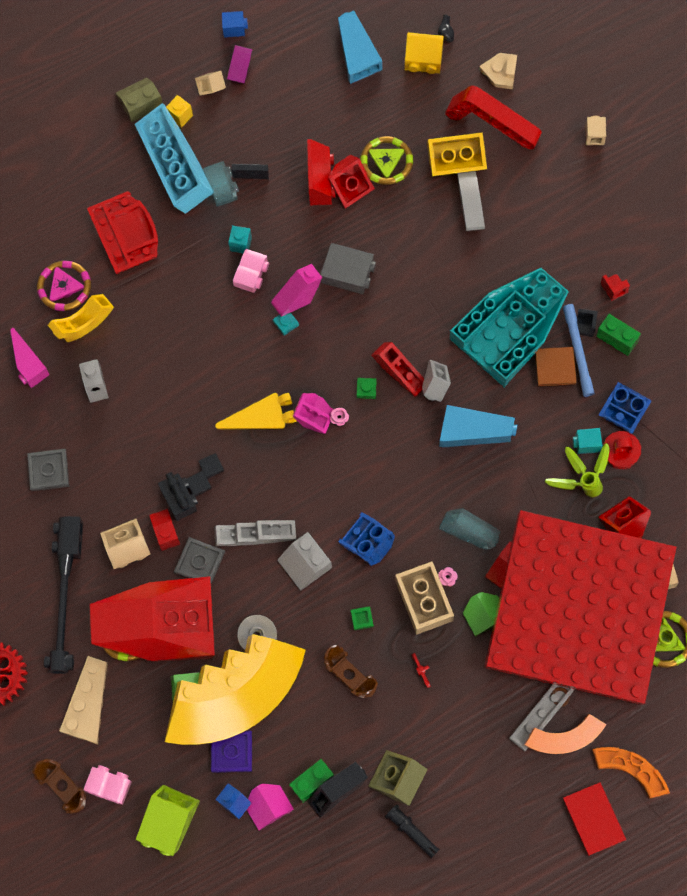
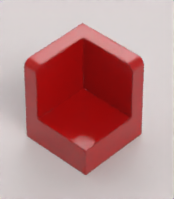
[601,274,630,301]

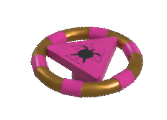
[37,261,91,311]

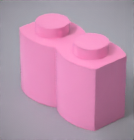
[233,249,269,293]
[84,765,132,805]

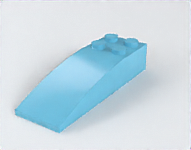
[135,103,214,214]

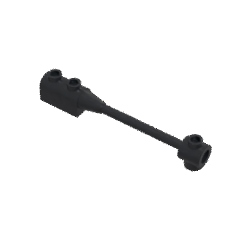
[44,516,83,674]

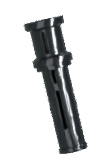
[385,804,440,859]

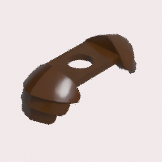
[324,645,378,698]
[32,759,86,814]

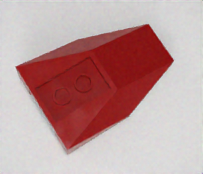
[90,577,215,662]

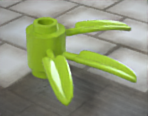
[545,443,609,497]

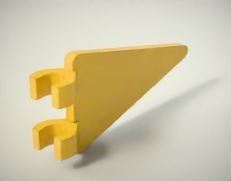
[215,393,296,429]

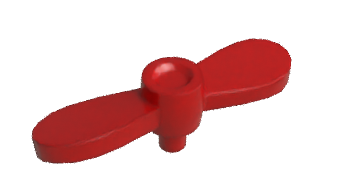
[411,653,431,688]

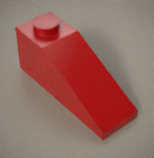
[371,342,424,396]

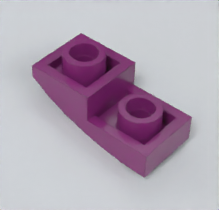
[227,45,252,84]

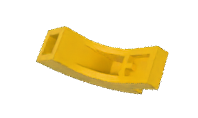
[48,294,114,342]

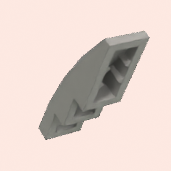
[457,171,485,231]
[214,520,296,546]

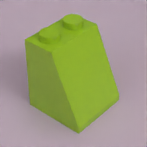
[136,785,200,856]

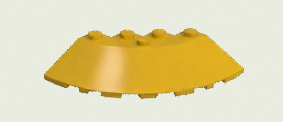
[165,634,306,745]

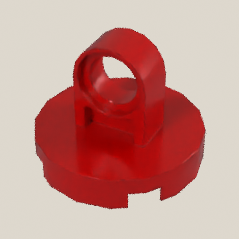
[603,431,641,470]

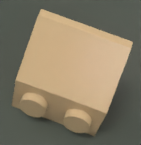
[100,519,150,569]

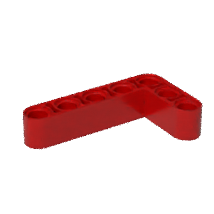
[445,86,542,150]

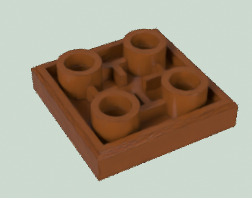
[535,347,576,386]

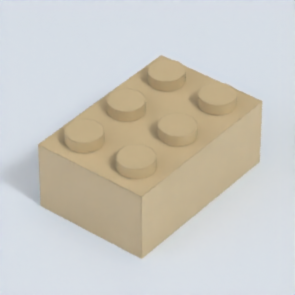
[395,562,454,635]

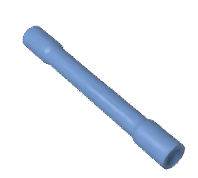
[563,304,595,397]

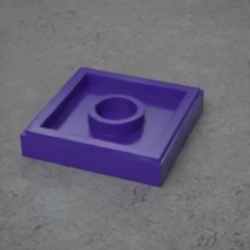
[211,731,252,773]

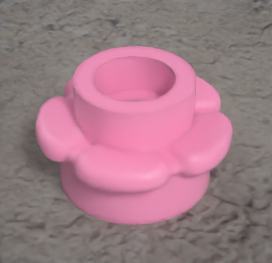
[330,408,349,426]
[438,567,458,586]

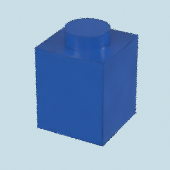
[222,11,248,38]
[215,783,251,819]

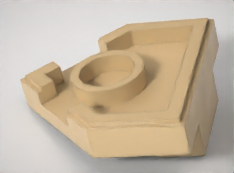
[479,53,517,89]

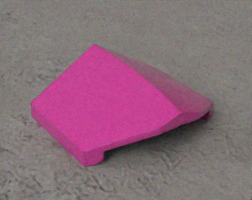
[293,393,334,434]
[247,784,294,831]

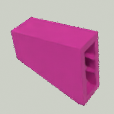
[271,264,322,317]

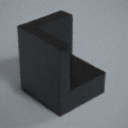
[577,309,598,337]

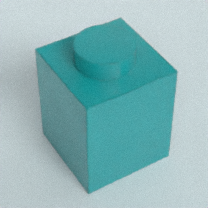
[228,225,252,254]
[572,428,602,454]

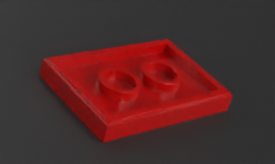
[563,782,626,856]

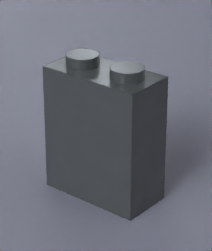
[321,243,376,294]

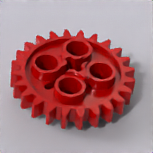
[0,642,28,706]

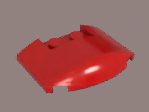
[87,191,158,274]

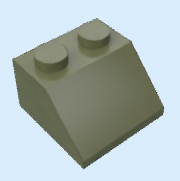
[115,78,162,122]
[369,750,428,806]

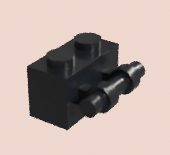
[158,472,198,521]

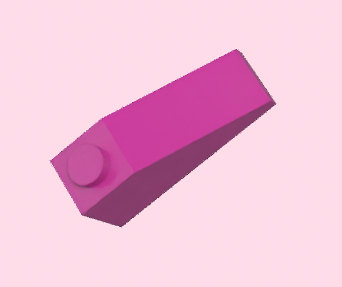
[10,328,49,388]

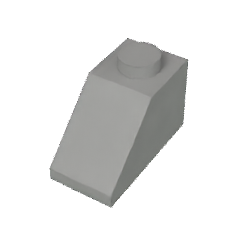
[422,360,451,402]

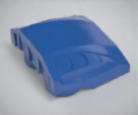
[599,382,652,434]
[338,512,395,566]

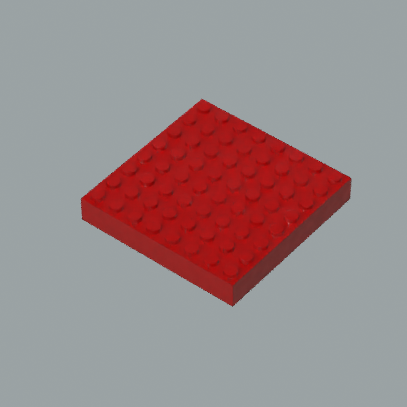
[484,510,677,705]

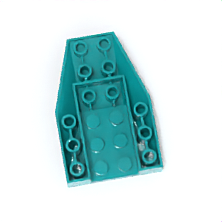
[449,268,569,388]

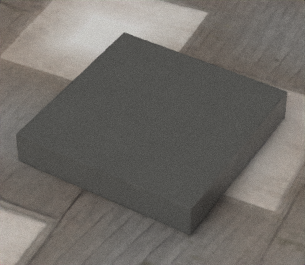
[27,449,69,491]
[174,537,225,585]

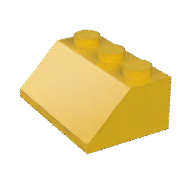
[427,132,487,176]

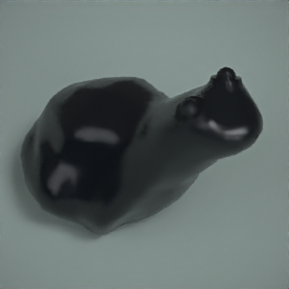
[438,14,454,43]

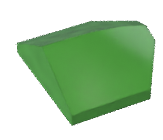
[463,592,499,637]

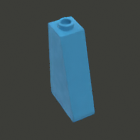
[338,11,382,84]
[439,405,517,447]

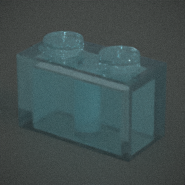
[203,161,239,207]

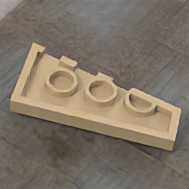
[60,656,107,745]

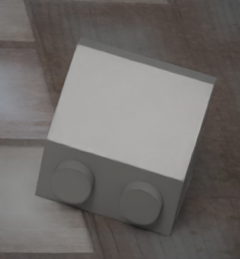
[277,532,332,591]

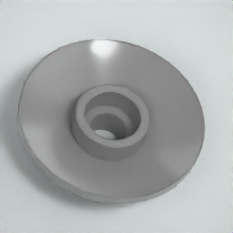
[237,615,277,650]

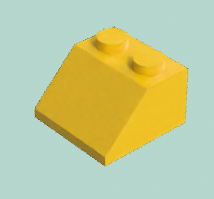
[405,32,443,74]

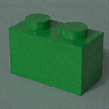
[596,314,641,356]
[289,759,334,803]

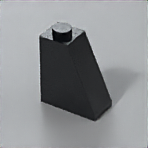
[308,761,368,818]

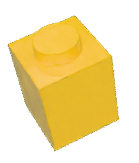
[166,95,193,128]

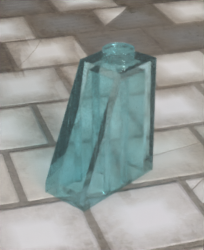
[439,508,501,550]

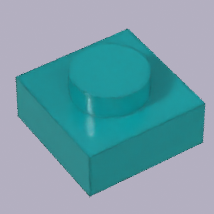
[273,313,299,336]

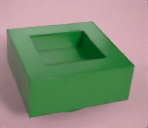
[357,378,377,399]
[351,606,374,630]

